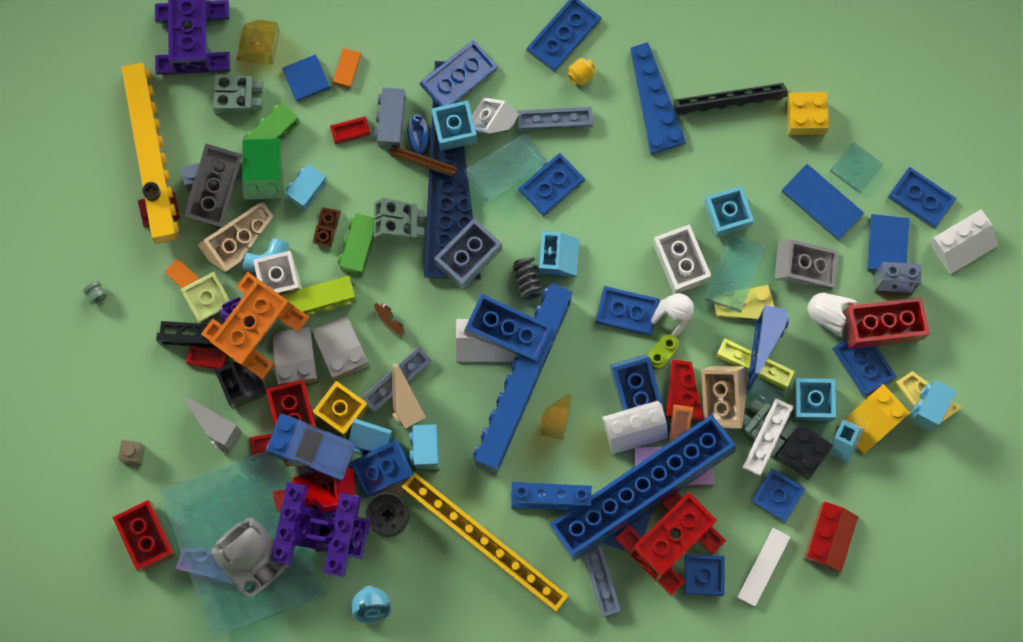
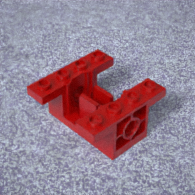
[615,492,726,596]

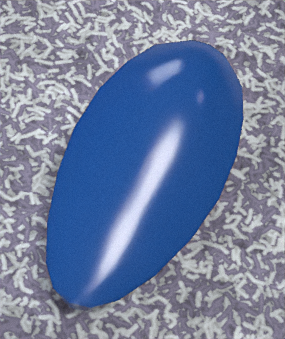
[407,114,429,156]

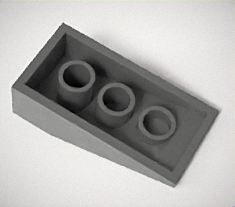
[183,143,243,228]

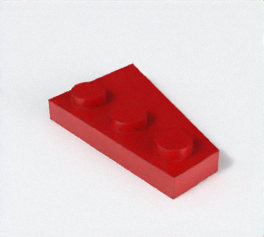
[665,359,704,422]

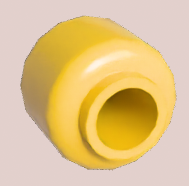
[567,58,595,86]

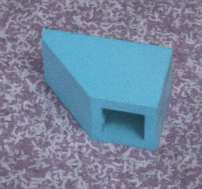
[830,420,865,464]

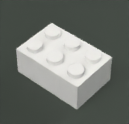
[653,224,711,294]

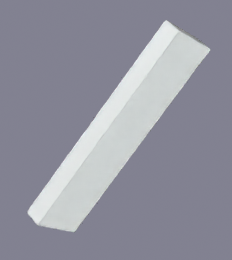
[742,398,793,477]
[737,528,790,607]

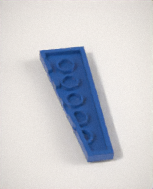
[630,42,686,155]

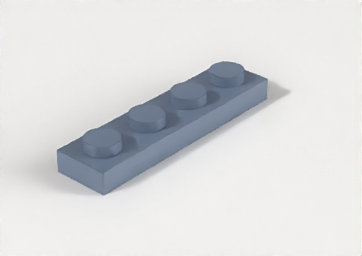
[517,107,593,131]
[361,346,432,412]
[584,544,621,617]

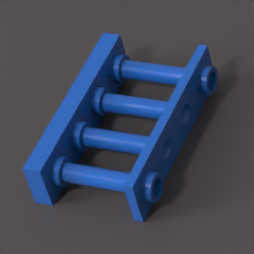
[511,482,592,511]

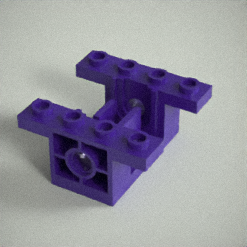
[155,0,231,75]
[270,482,371,577]

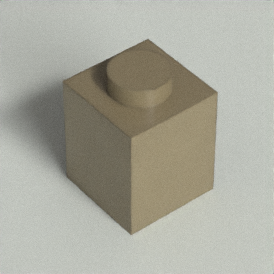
[118,440,145,465]

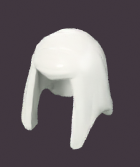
[651,293,694,336]
[807,293,858,337]

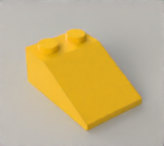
[837,384,910,455]

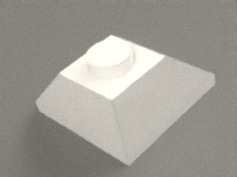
[472,97,519,134]

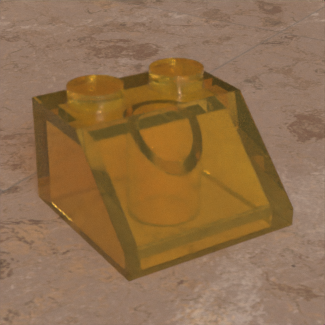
[236,20,280,65]
[538,394,572,440]

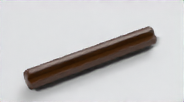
[389,146,457,177]

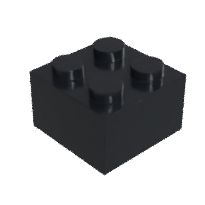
[776,423,833,480]

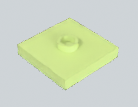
[180,272,230,323]

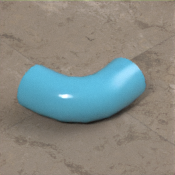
[242,239,289,273]

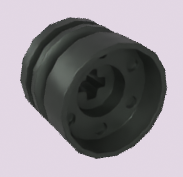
[365,492,409,537]

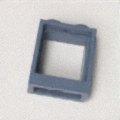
[874,262,922,295]

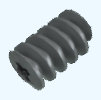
[513,257,543,300]

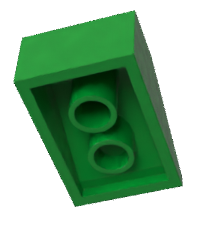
[242,138,284,199]

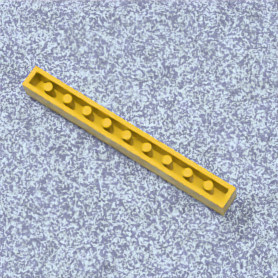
[121,62,180,244]
[402,472,568,613]

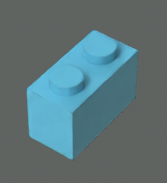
[285,164,328,211]

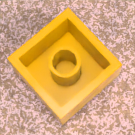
[786,92,829,136]
[313,381,369,438]

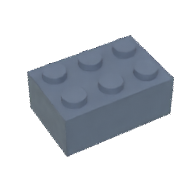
[434,218,502,290]

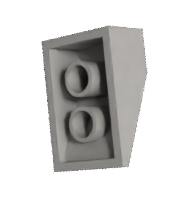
[774,239,838,288]
[312,315,370,382]
[272,326,319,385]
[184,397,242,452]

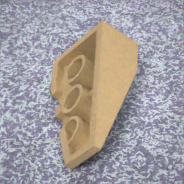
[198,201,273,272]

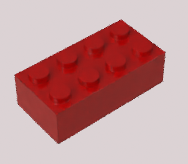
[843,297,930,349]
[266,379,316,468]

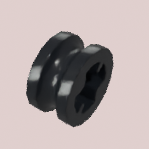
[142,182,161,201]

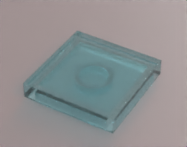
[830,142,883,194]

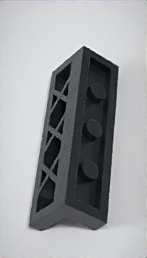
[156,321,218,348]

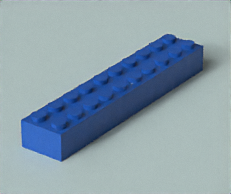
[473,283,573,475]
[550,415,735,562]

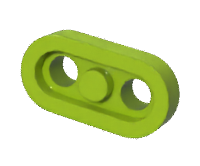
[648,335,679,369]

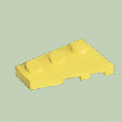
[712,285,774,321]
[896,371,962,423]

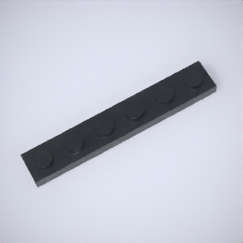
[674,83,788,115]

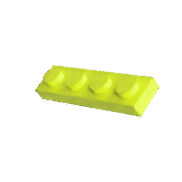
[716,338,795,390]

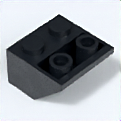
[215,362,267,410]

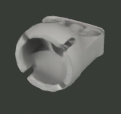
[211,518,288,597]

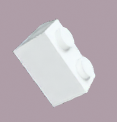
[253,251,302,295]

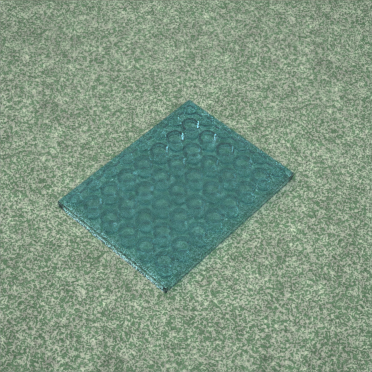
[159,451,326,639]

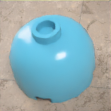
[352,586,392,623]

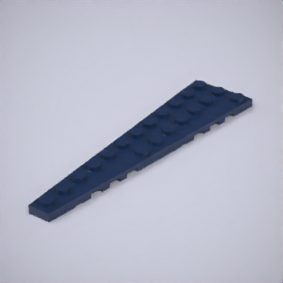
[424,61,481,280]

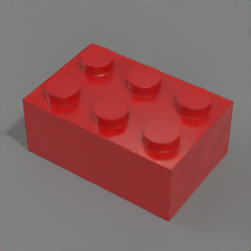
[112,500,177,573]

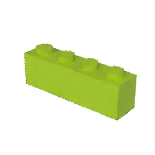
[281,276,357,317]

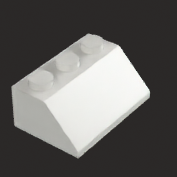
[929,209,998,275]
[456,319,514,362]
[602,401,668,455]

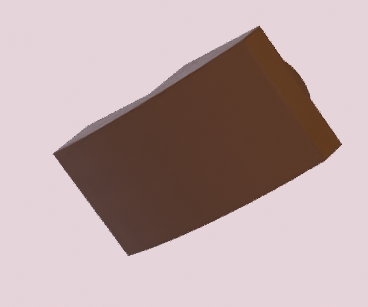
[313,207,341,247]
[374,303,405,339]

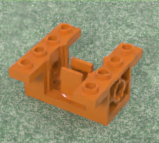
[201,272,310,380]

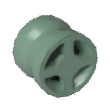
[83,281,107,305]

